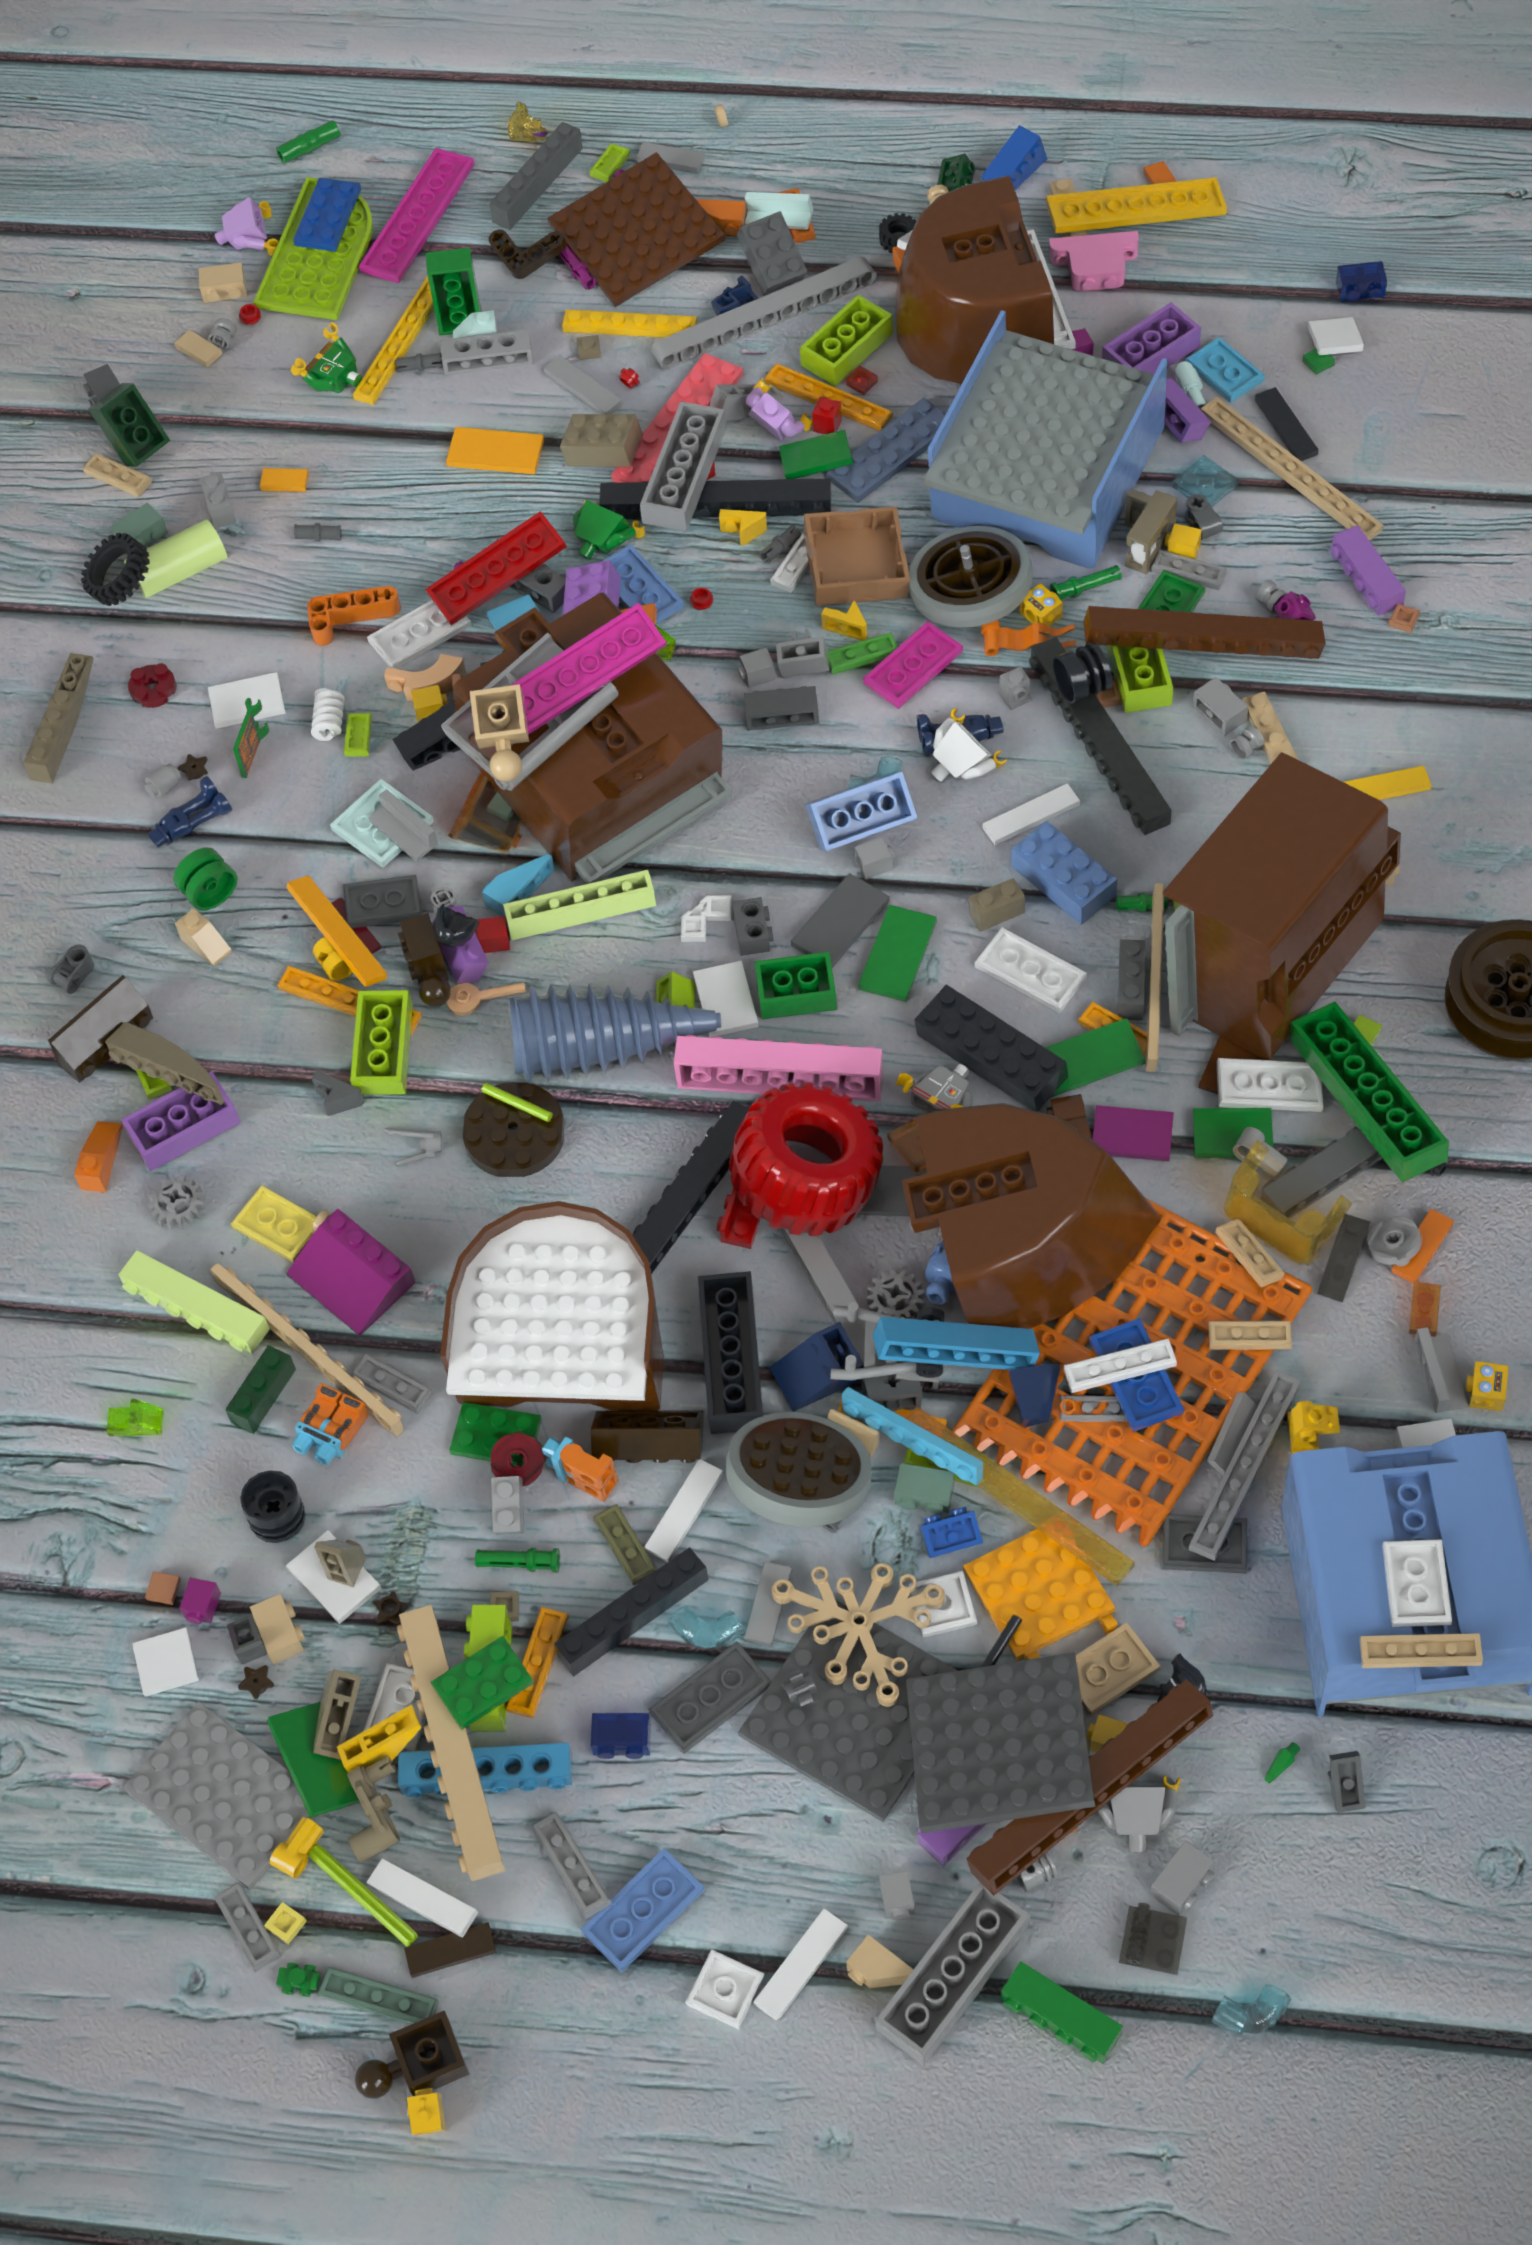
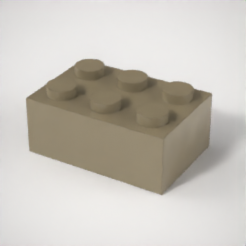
[560,414,643,467]

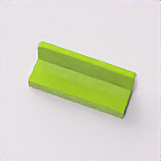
[656,971,695,1047]

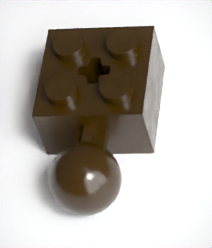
[398,913,451,1007]
[355,2010,470,2099]

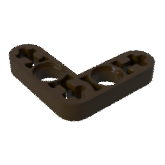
[489,229,567,279]

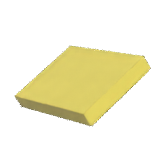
[231,1185,317,1263]

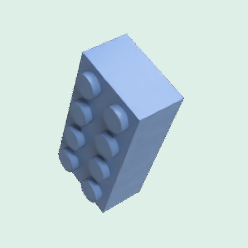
[805,771,917,851]
[1011,821,1117,925]

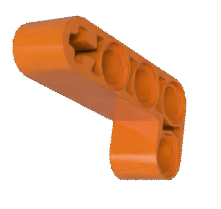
[307,586,401,646]

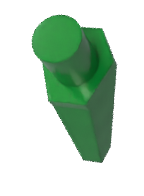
[1265,1742,1300,1783]

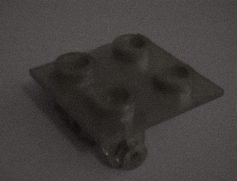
[1119,1903,1187,1975]

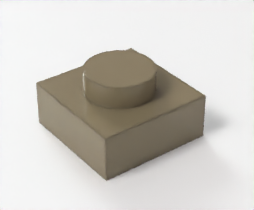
[577,335,601,360]
[490,1591,519,1622]

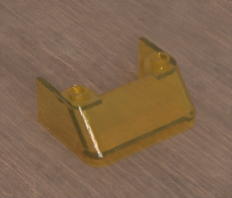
[1224,1140,1352,1265]

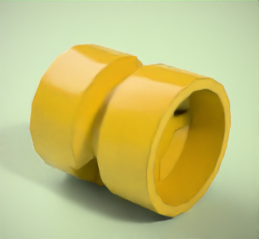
[312,937,353,981]

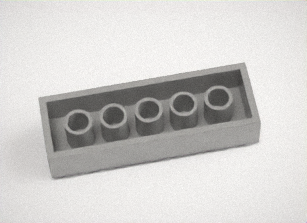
[640,401,726,532]
[875,1882,1029,2066]

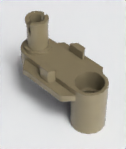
[347,1755,400,1863]

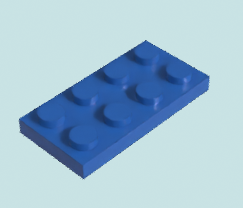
[293,178,361,252]
[1090,1318,1184,1432]

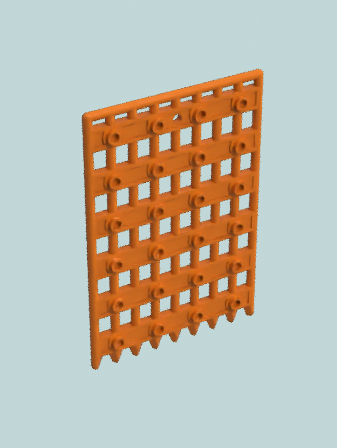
[950,1198,1312,1547]

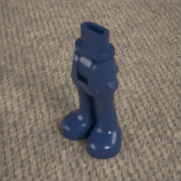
[917,714,1004,755]
[147,776,233,848]

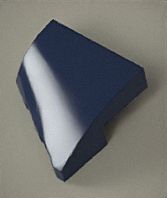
[711,276,759,316]
[1009,1364,1060,1428]

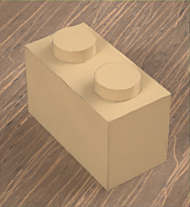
[198,262,247,303]
[250,1594,305,1664]

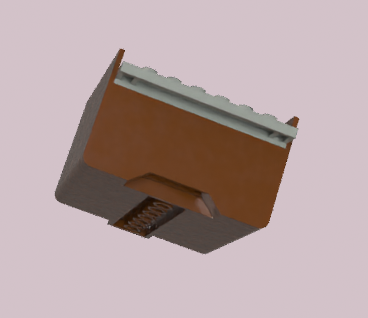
[453,592,732,884]
[1163,752,1401,1060]

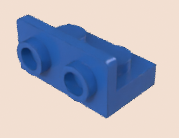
[918,1507,983,1558]

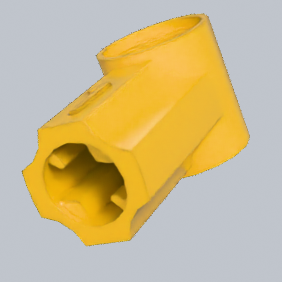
[270,1817,324,1879]

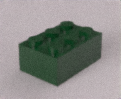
[88,383,171,467]

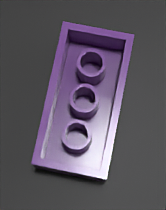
[1102,302,1201,374]
[563,560,621,615]
[121,1071,241,1172]

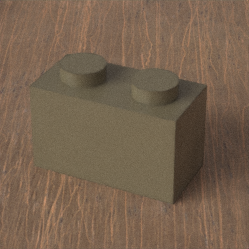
[969,878,1025,932]

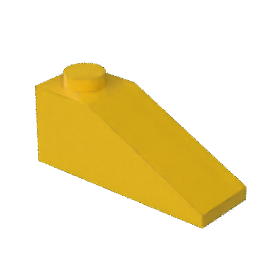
[337,1705,421,1772]

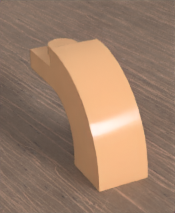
[384,654,466,701]

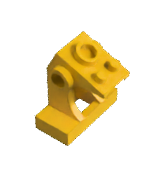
[1287,1401,1340,1455]

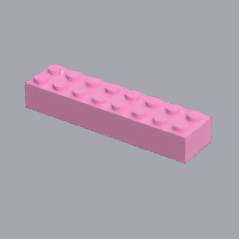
[674,1035,884,1102]

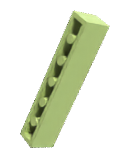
[503,870,656,940]
[118,1250,270,1354]

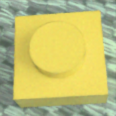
[264,1902,307,1945]

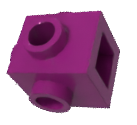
[1274,591,1316,620]

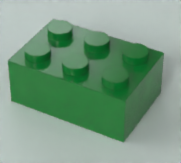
[754,951,837,1020]

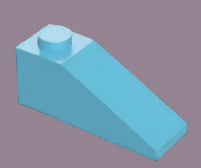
[482,854,554,916]

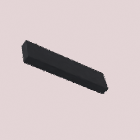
[1255,387,1319,461]

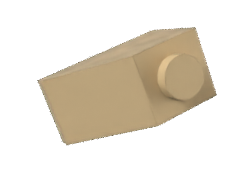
[175,908,232,967]
[846,1935,914,1988]

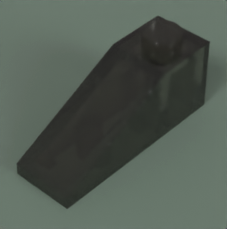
[1317,1213,1371,1303]

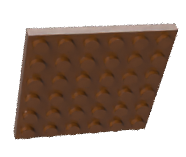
[547,152,726,307]

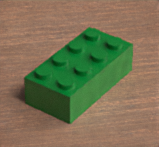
[426,247,482,336]

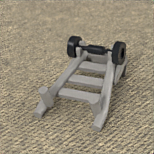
[831,1301,945,1389]

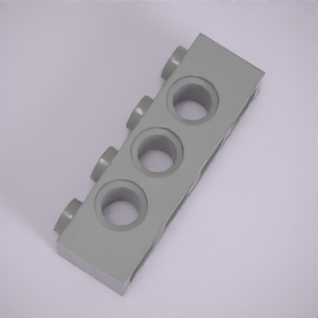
[440,329,533,375]

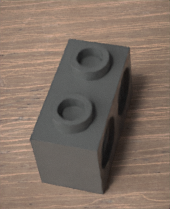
[732,897,774,956]

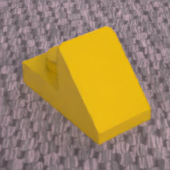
[719,509,767,546]
[821,601,867,641]

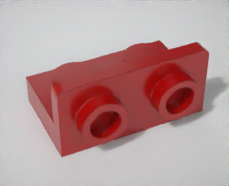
[716,1188,761,1249]

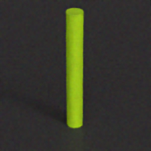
[481,1083,553,1122]

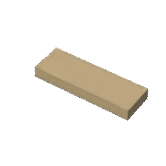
[83,453,152,497]
[1215,1218,1284,1288]
[1208,1321,1292,1350]

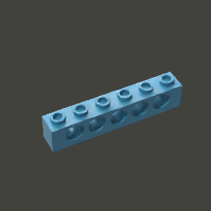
[398,1743,572,1797]

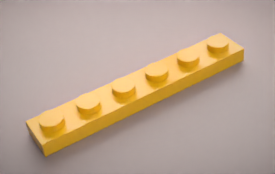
[562,309,697,338]

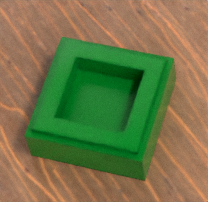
[1302,349,1335,375]

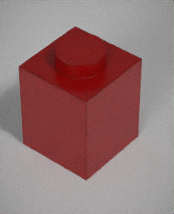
[812,397,842,434]
[475,916,510,953]

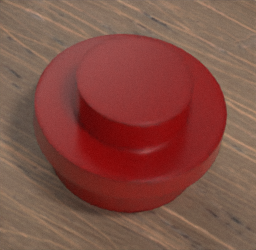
[239,304,261,325]
[618,368,640,389]
[690,587,713,610]

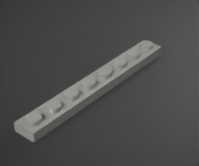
[1189,1370,1301,1561]

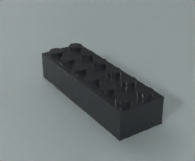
[914,984,1068,1111]
[698,1271,763,1434]

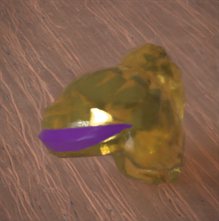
[508,101,548,143]

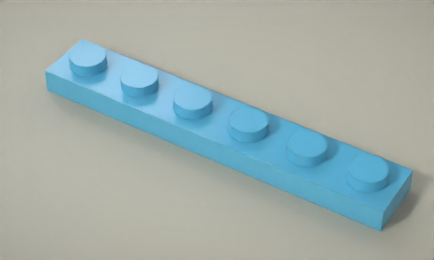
[842,1387,983,1486]

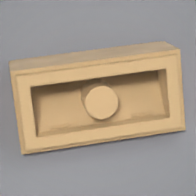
[827,1409,879,1458]

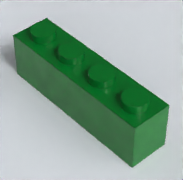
[1001,1961,1123,2064]

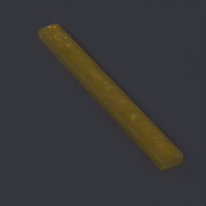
[906,1407,1135,1586]

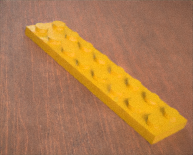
[1045,177,1227,234]

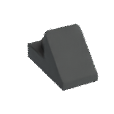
[312,1071,364,1116]
[227,1614,267,1664]
[1327,1751,1366,1813]

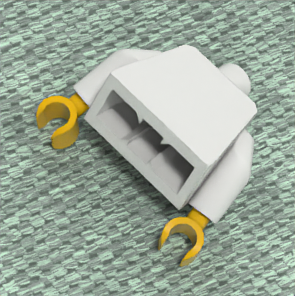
[931,708,1007,782]

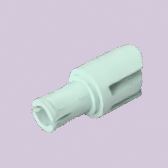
[1175,361,1206,410]

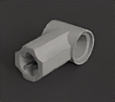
[1233,1127,1288,1177]

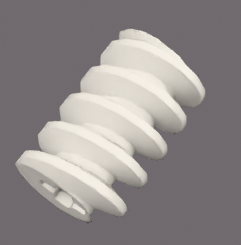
[311,688,345,741]

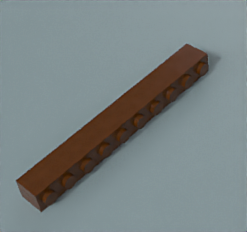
[1083,606,1326,659]
[966,1679,1213,1896]

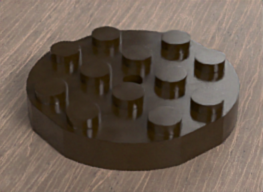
[463,1083,565,1177]

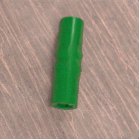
[276,120,341,164]

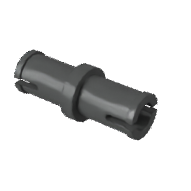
[397,353,443,372]
[294,523,342,542]
[759,525,801,564]

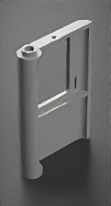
[441,633,619,791]

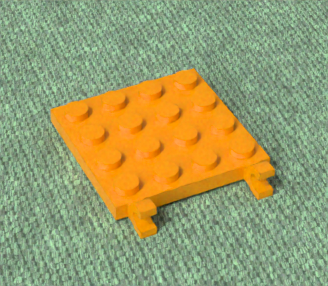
[963,1518,1118,1661]

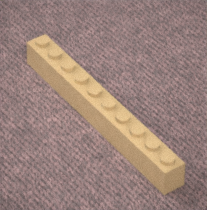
[397,1605,505,1881]

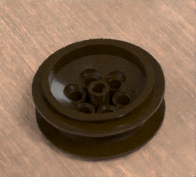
[1444,919,1532,1060]

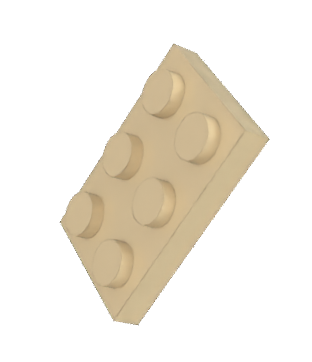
[1076,1622,1160,1715]

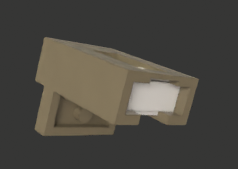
[1125,489,1177,574]

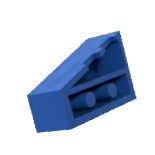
[981,125,1048,190]

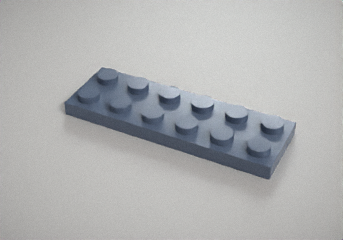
[826,397,946,503]

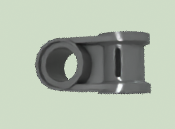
[1184,494,1223,540]
[48,944,94,994]

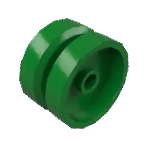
[173,847,238,911]

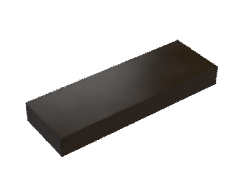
[404,1922,497,1978]

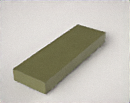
[593,1504,657,1586]

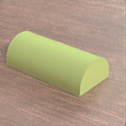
[124,519,228,598]

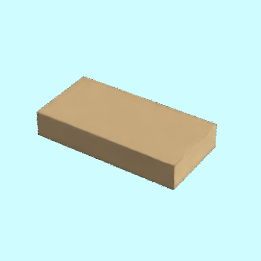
[174,330,222,368]

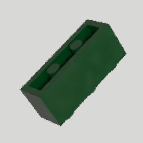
[225,1345,296,1434]

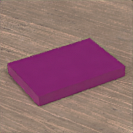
[1092,1105,1174,1161]

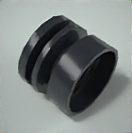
[1052,642,1112,704]
[240,1470,306,1543]

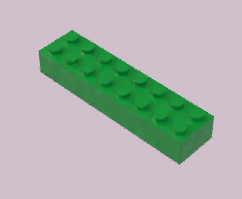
[1290,1001,1449,1182]

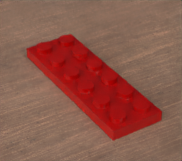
[425,511,567,626]

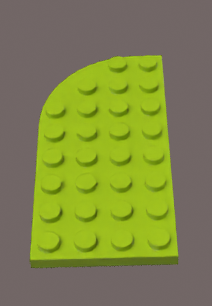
[253,177,373,321]

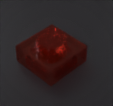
[846,365,878,395]

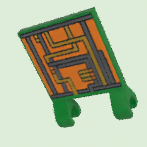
[233,698,269,778]

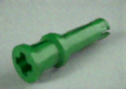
[1050,565,1122,601]
[475,1547,560,1573]

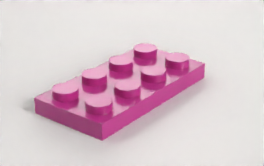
[863,621,963,709]

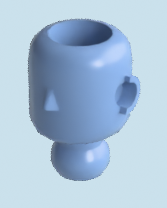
[925,1241,956,1305]

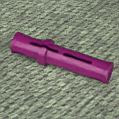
[554,241,596,290]

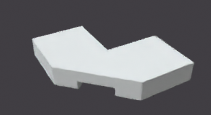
[681,895,732,942]

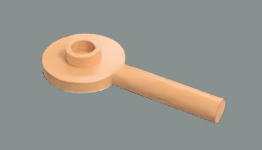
[447,982,526,1015]

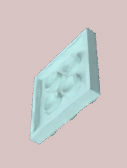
[330,779,434,868]

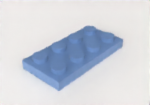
[601,544,684,624]
[580,1848,705,1973]

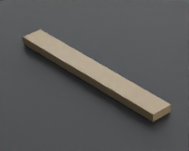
[1145,883,1165,1072]

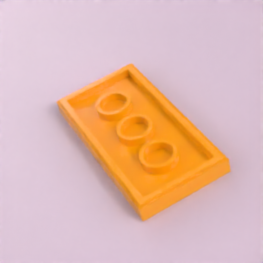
[446,427,544,474]

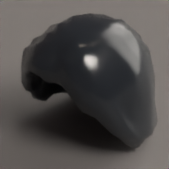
[433,904,479,948]

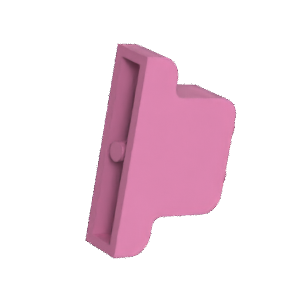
[1049,231,1139,291]

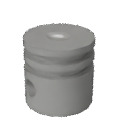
[1016,1852,1058,1892]

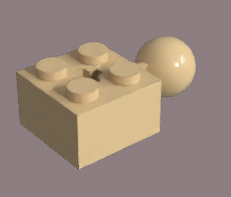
[470,684,529,782]

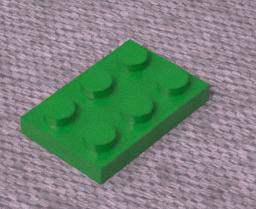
[449,1402,542,1466]
[431,1636,534,1730]

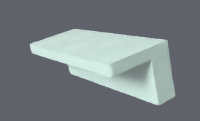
[745,192,813,230]

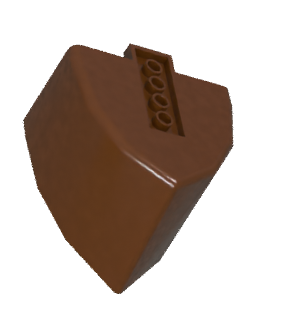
[902,1103,1161,1329]

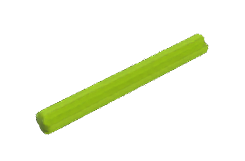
[308,1844,418,1946]

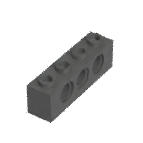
[496,539,566,613]

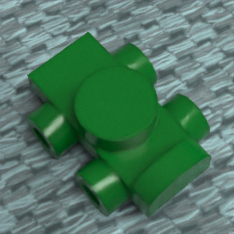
[276,1963,321,1997]

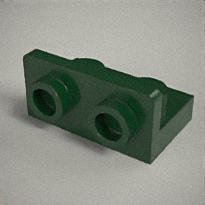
[937,153,975,192]

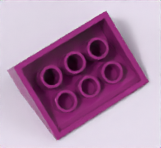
[286,1208,416,1336]

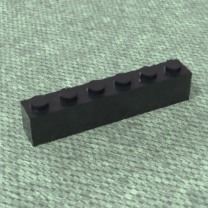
[554,1547,709,1677]

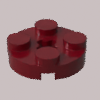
[128,663,177,708]
[490,1431,546,1486]

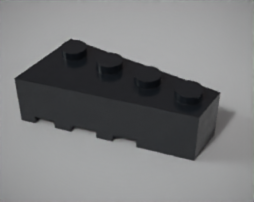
[392,700,461,771]

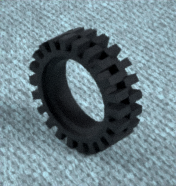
[81,533,150,606]

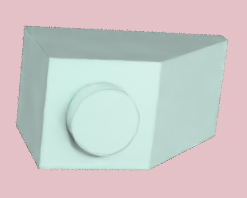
[453,310,497,338]

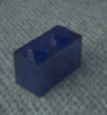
[1336,261,1387,302]
[590,1713,651,1759]

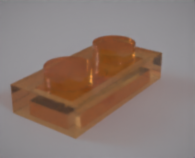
[1409,1282,1441,1337]

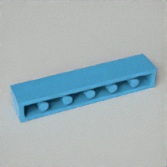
[873,1316,1040,1370]

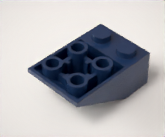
[769,1322,864,1412]

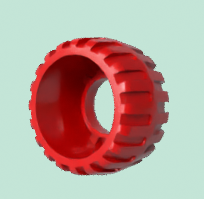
[729,1082,883,1236]

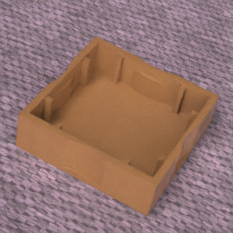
[803,506,910,606]

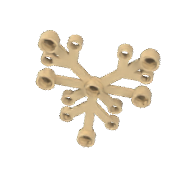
[772,1563,945,1707]

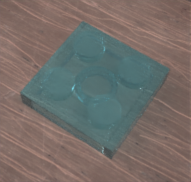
[1172,455,1239,507]

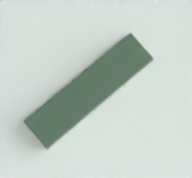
[318,1967,438,2025]

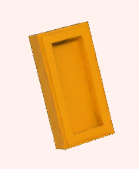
[260,468,309,492]

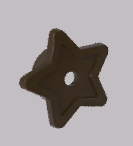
[178,754,208,781]
[373,1591,409,1625]
[238,1665,274,1700]

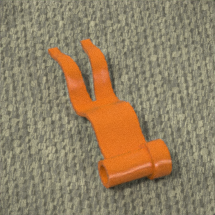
[981,620,1076,656]

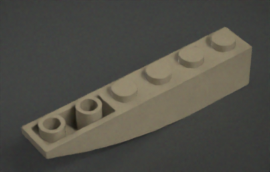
[23,653,93,784]
[105,1022,225,1105]

